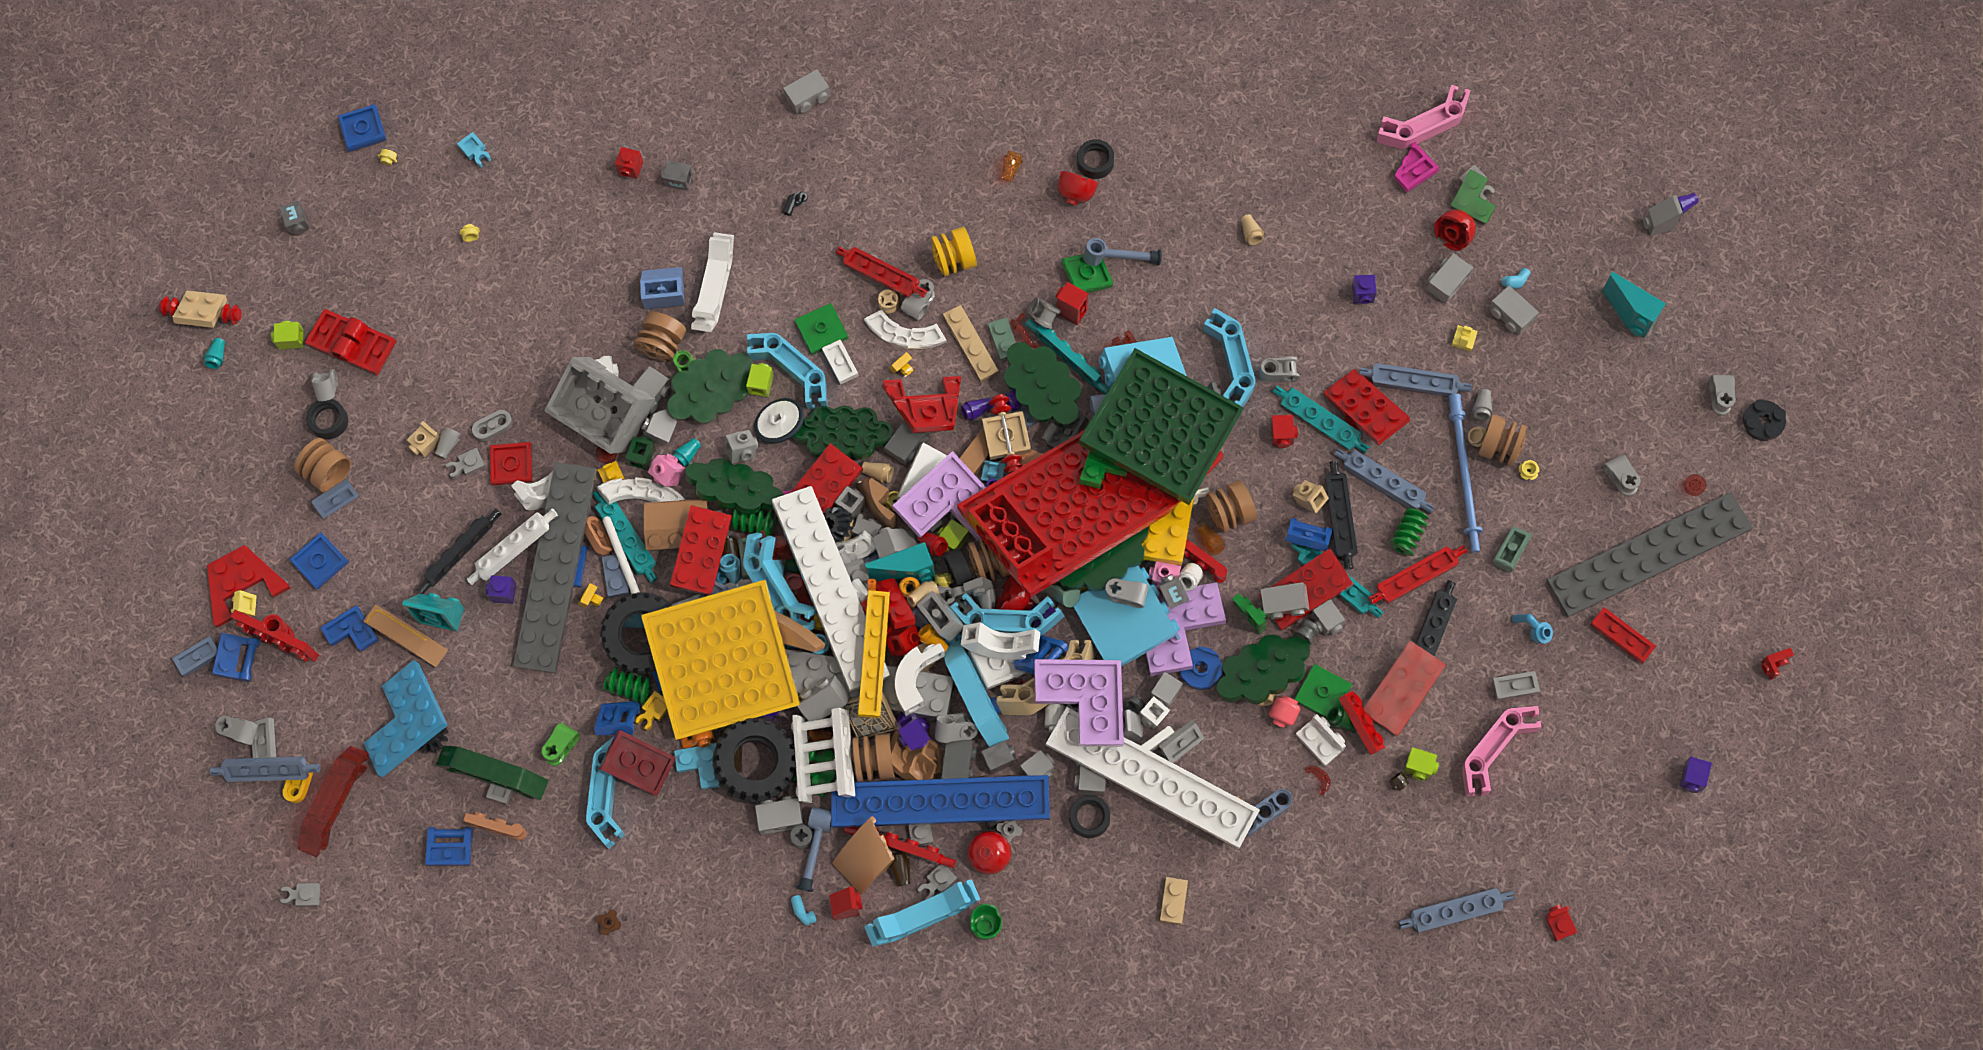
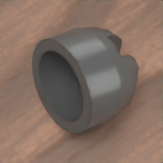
[1125,696,1144,714]

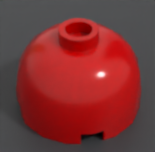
[1057,171,1098,206]
[1434,209,1476,251]
[995,575,1033,611]
[968,831,1012,875]

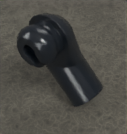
[782,191,808,216]

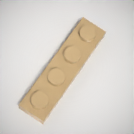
[943,305,999,382]

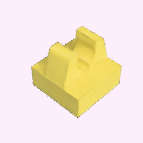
[1451,325,1478,352]
[231,590,256,617]

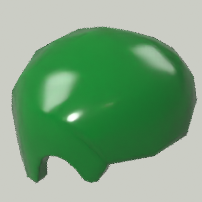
[969,903,1002,940]

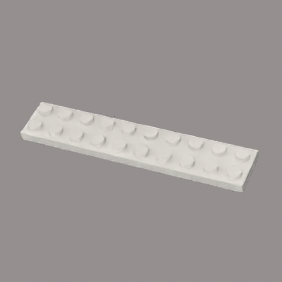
[772,486,890,692]
[1046,707,1260,849]

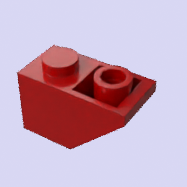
[829,886,863,920]

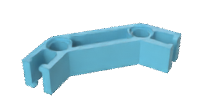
[1203,308,1255,407]
[747,333,827,409]
[743,532,817,630]
[950,593,1065,636]
[944,639,1009,747]
[586,736,625,849]
[864,879,980,947]

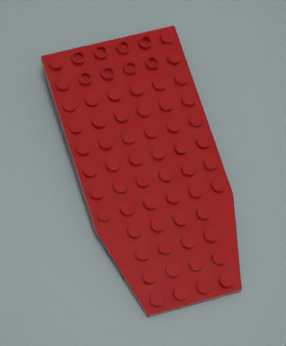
[957,429,1224,598]

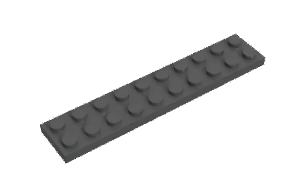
[513,462,597,674]
[1546,492,1753,618]

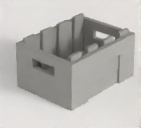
[544,357,656,454]

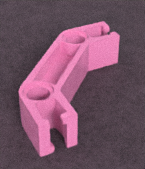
[1376,85,1471,149]
[1462,706,1541,797]

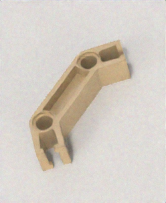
[996,640,1096,715]

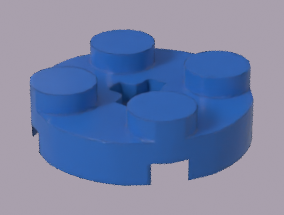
[1180,647,1223,690]

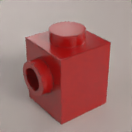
[615,147,643,179]
[1271,415,1298,448]
[886,624,922,656]

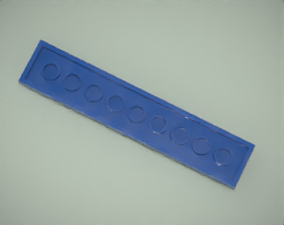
[831,775,1050,828]

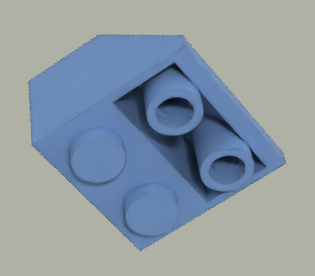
[640,267,685,309]

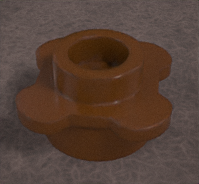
[596,910,621,935]

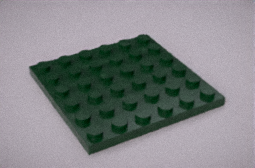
[1078,348,1244,505]

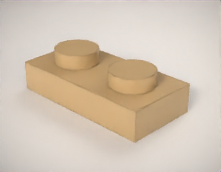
[1160,877,1188,925]

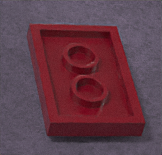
[599,729,676,796]

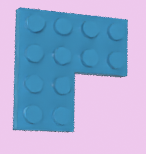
[364,660,448,777]

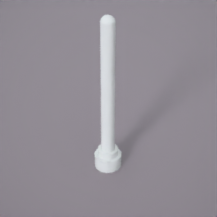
[603,516,640,594]

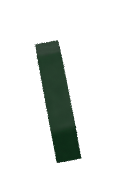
[436,745,549,800]

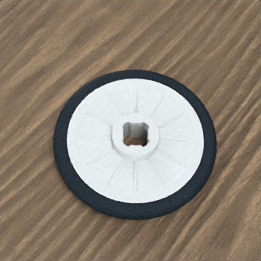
[754,398,804,444]

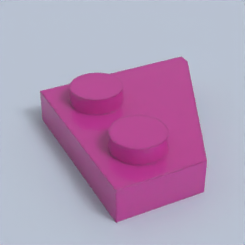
[1394,142,1439,192]

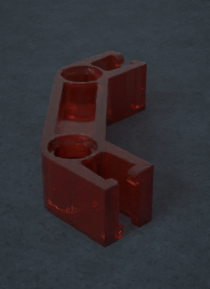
[297,746,369,858]

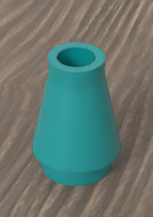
[203,338,226,369]
[673,438,701,467]

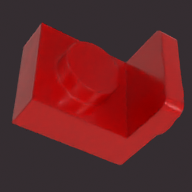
[1761,647,1794,680]
[1545,904,1578,941]

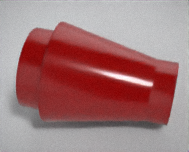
[917,532,948,556]

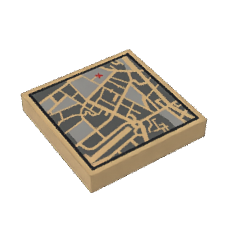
[843,691,897,739]

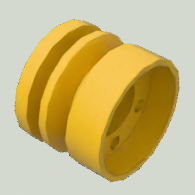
[931,226,977,277]

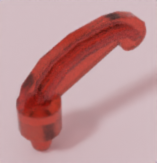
[1305,765,1331,795]

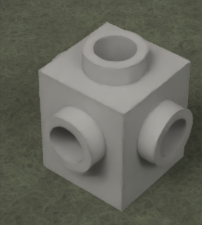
[725,430,758,464]

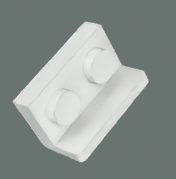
[1296,714,1346,767]

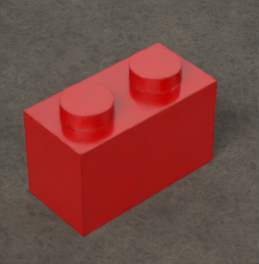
[1056,282,1089,326]

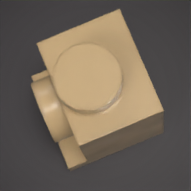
[407,421,440,457]
[1293,480,1329,513]

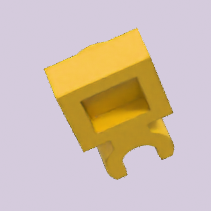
[635,691,668,731]

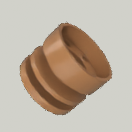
[633,311,686,363]
[1478,414,1527,466]
[294,438,351,493]
[1206,480,1257,534]
[968,539,1011,582]
[852,733,895,782]

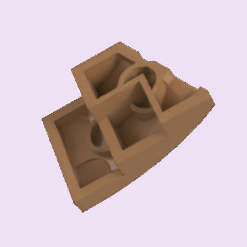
[856,478,897,529]
[890,729,942,780]
[832,816,894,895]

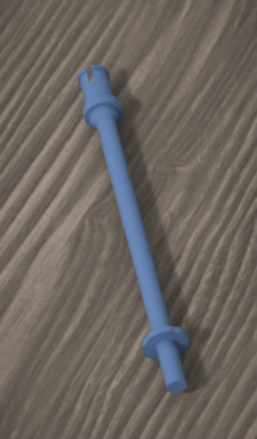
[1448,394,1483,553]

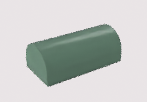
[1493,526,1532,573]
[1041,581,1080,607]

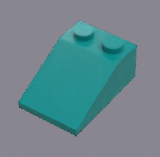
[1602,271,1666,338]
[865,542,935,584]
[402,593,465,632]

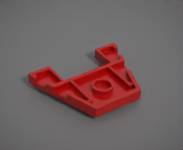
[882,376,961,433]
[207,545,291,628]

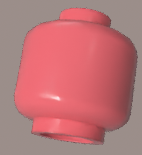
[1269,695,1301,728]

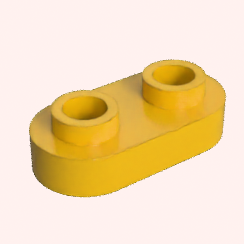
[283,762,313,803]

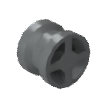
[1293,619,1320,645]
[790,825,813,849]

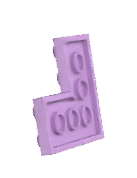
[892,451,986,541]
[1146,582,1226,676]
[1034,659,1124,747]

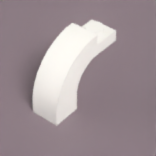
[511,471,553,510]
[961,622,1040,660]
[895,643,945,716]

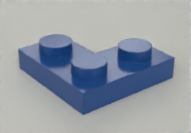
[320,605,379,652]

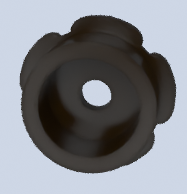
[1389,771,1409,791]

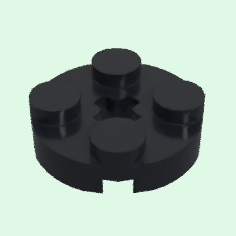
[1742,399,1786,441]

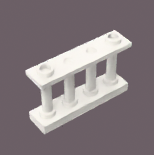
[791,708,855,804]

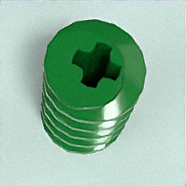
[731,508,778,538]
[1390,508,1429,556]
[603,666,651,704]

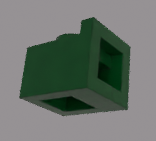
[625,436,655,471]

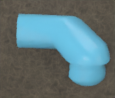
[1502,268,1531,289]
[791,895,816,926]

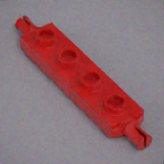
[836,246,927,298]
[1368,545,1467,605]
[844,827,956,869]

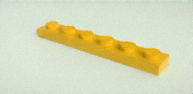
[858,590,890,718]

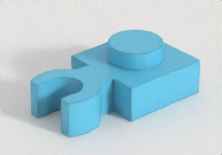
[457,132,491,168]

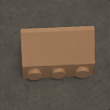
[644,499,708,550]

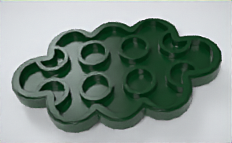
[1004,342,1081,426]
[666,349,754,424]
[792,405,894,460]
[685,458,784,514]
[1059,527,1149,592]
[1217,634,1310,704]

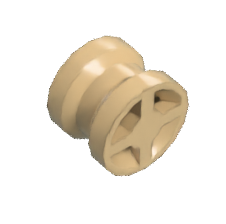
[878,289,899,314]

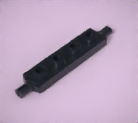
[1325,461,1358,570]
[416,508,502,594]
[1415,580,1457,657]

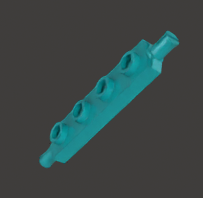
[1025,318,1110,394]
[1273,385,1370,454]
[593,491,658,584]
[1290,544,1384,619]

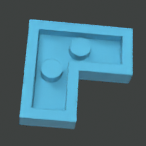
[674,743,720,790]

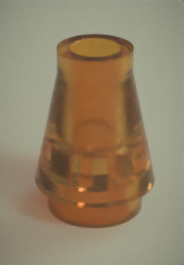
[1001,151,1023,182]
[1197,524,1226,556]

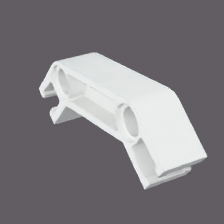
[691,232,734,332]

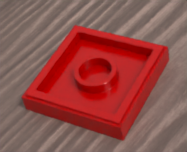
[490,442,533,486]

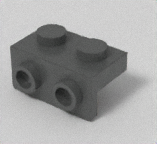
[1042,415,1089,449]

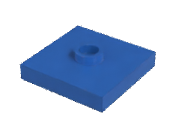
[338,104,387,152]
[289,532,349,590]

